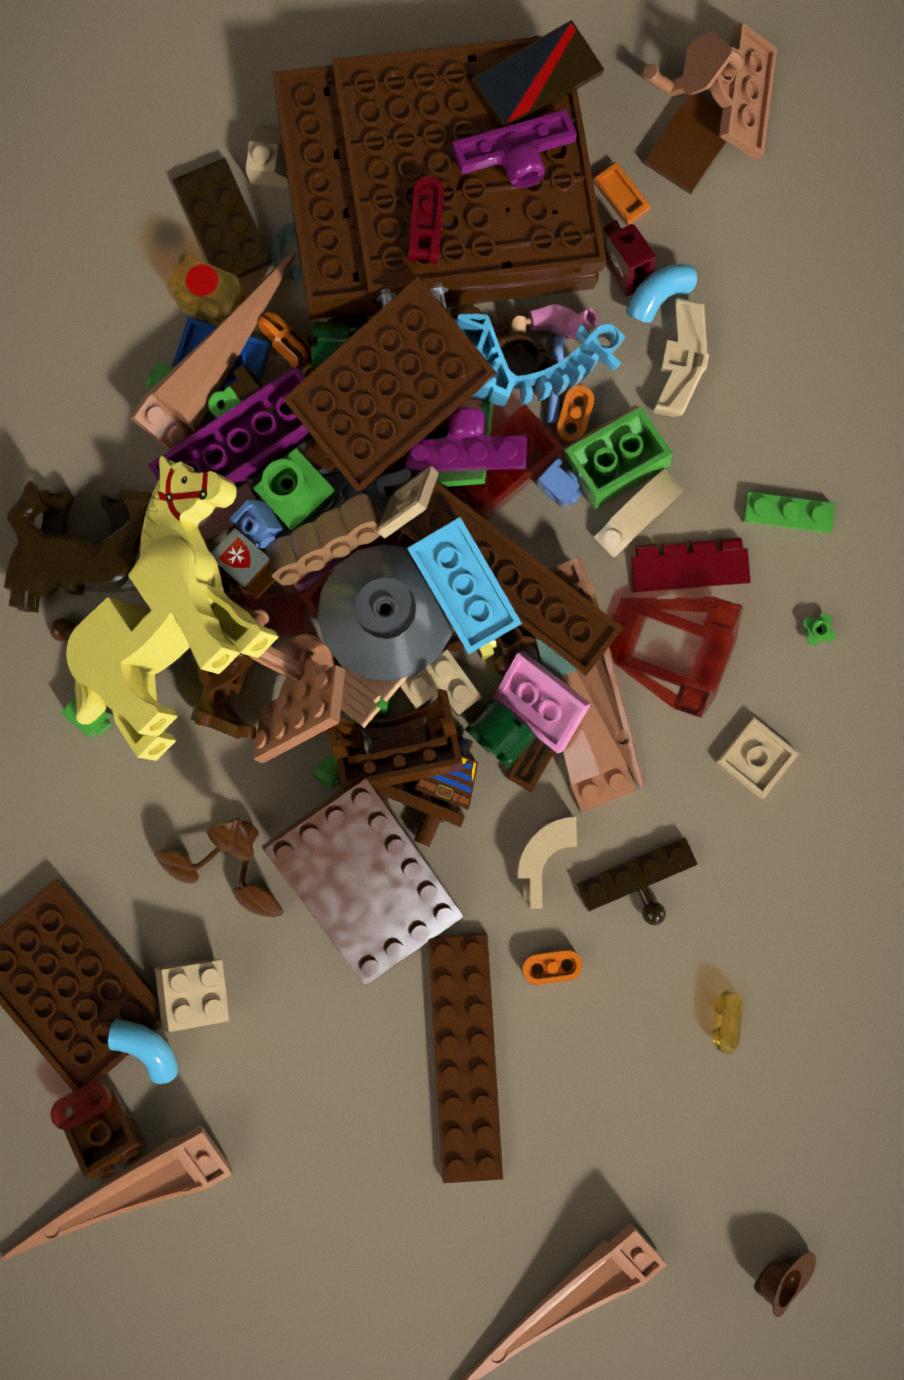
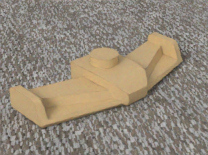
[653,298,709,417]

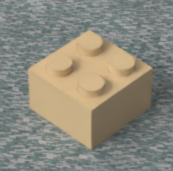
[155,958,230,1032]

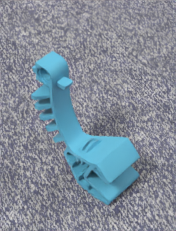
[456,314,626,407]

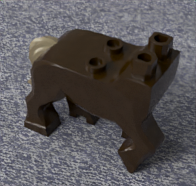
[4,481,152,613]

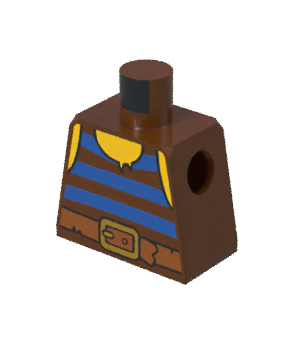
[415,735,478,810]

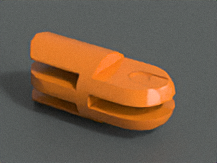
[257,311,313,368]

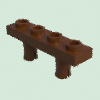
[375,784,465,847]

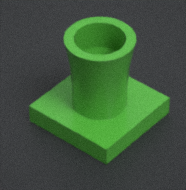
[253,448,337,532]

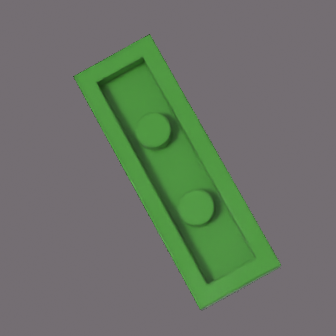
[743,492,835,534]

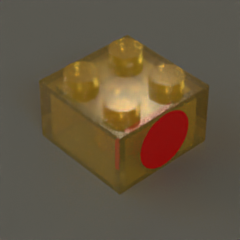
[167,253,244,326]

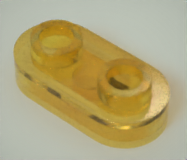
[711,991,743,1054]

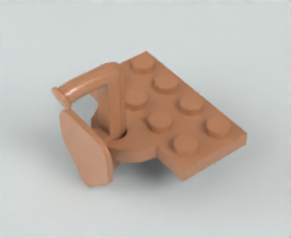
[643,22,777,160]
[250,609,345,764]

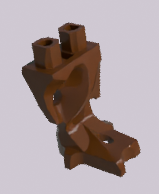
[190,653,256,739]

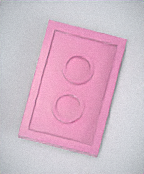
[492,651,591,754]

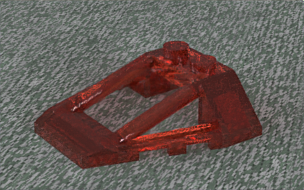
[609,597,743,719]

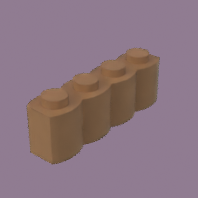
[265,494,381,586]

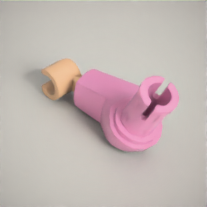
[510,304,599,339]

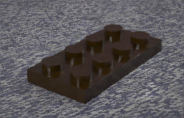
[172,157,272,286]

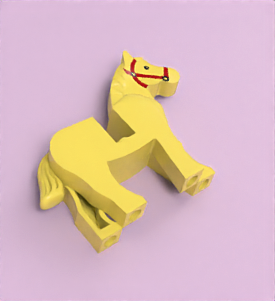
[66,456,279,761]

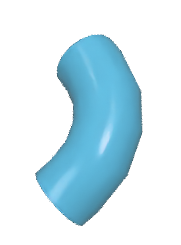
[626,264,697,322]
[108,1019,178,1084]

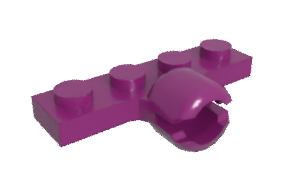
[452,110,577,189]
[406,407,527,473]

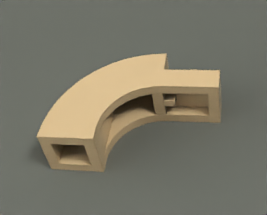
[594,469,686,558]
[516,816,577,909]

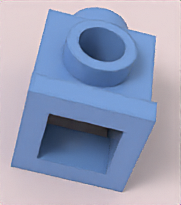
[536,458,583,509]
[229,500,283,548]

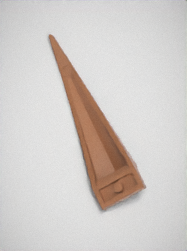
[129,252,295,451]
[549,557,645,788]
[1,1125,232,1260]
[461,1223,667,1380]

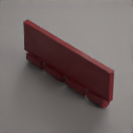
[631,537,751,593]

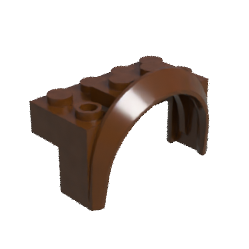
[328,689,464,789]

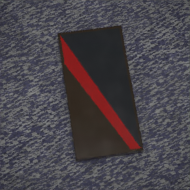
[471,20,604,128]

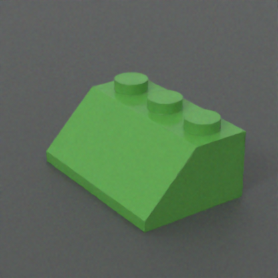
[565,406,672,509]

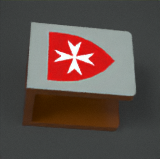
[211,528,275,599]

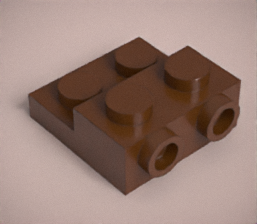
[60,1089,146,1180]

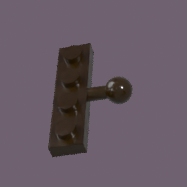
[576,837,698,925]

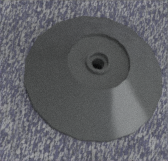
[317,544,453,681]

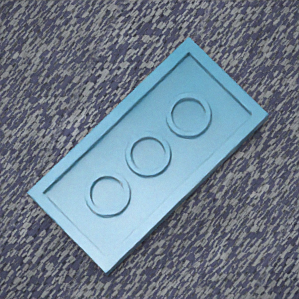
[407,517,522,654]

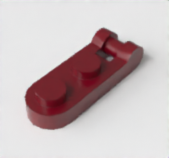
[408,176,444,264]

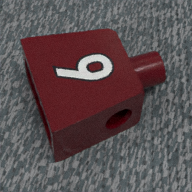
[604,220,656,297]

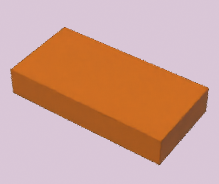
[593,162,651,226]

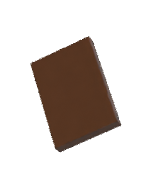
[643,94,727,195]

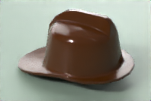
[754,1252,816,1317]

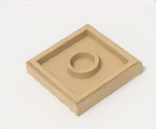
[377,466,439,538]
[715,716,800,799]

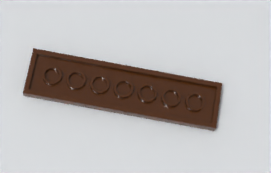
[398,481,623,676]
[428,934,503,1183]

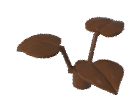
[153,817,284,917]

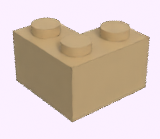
[400,649,482,717]

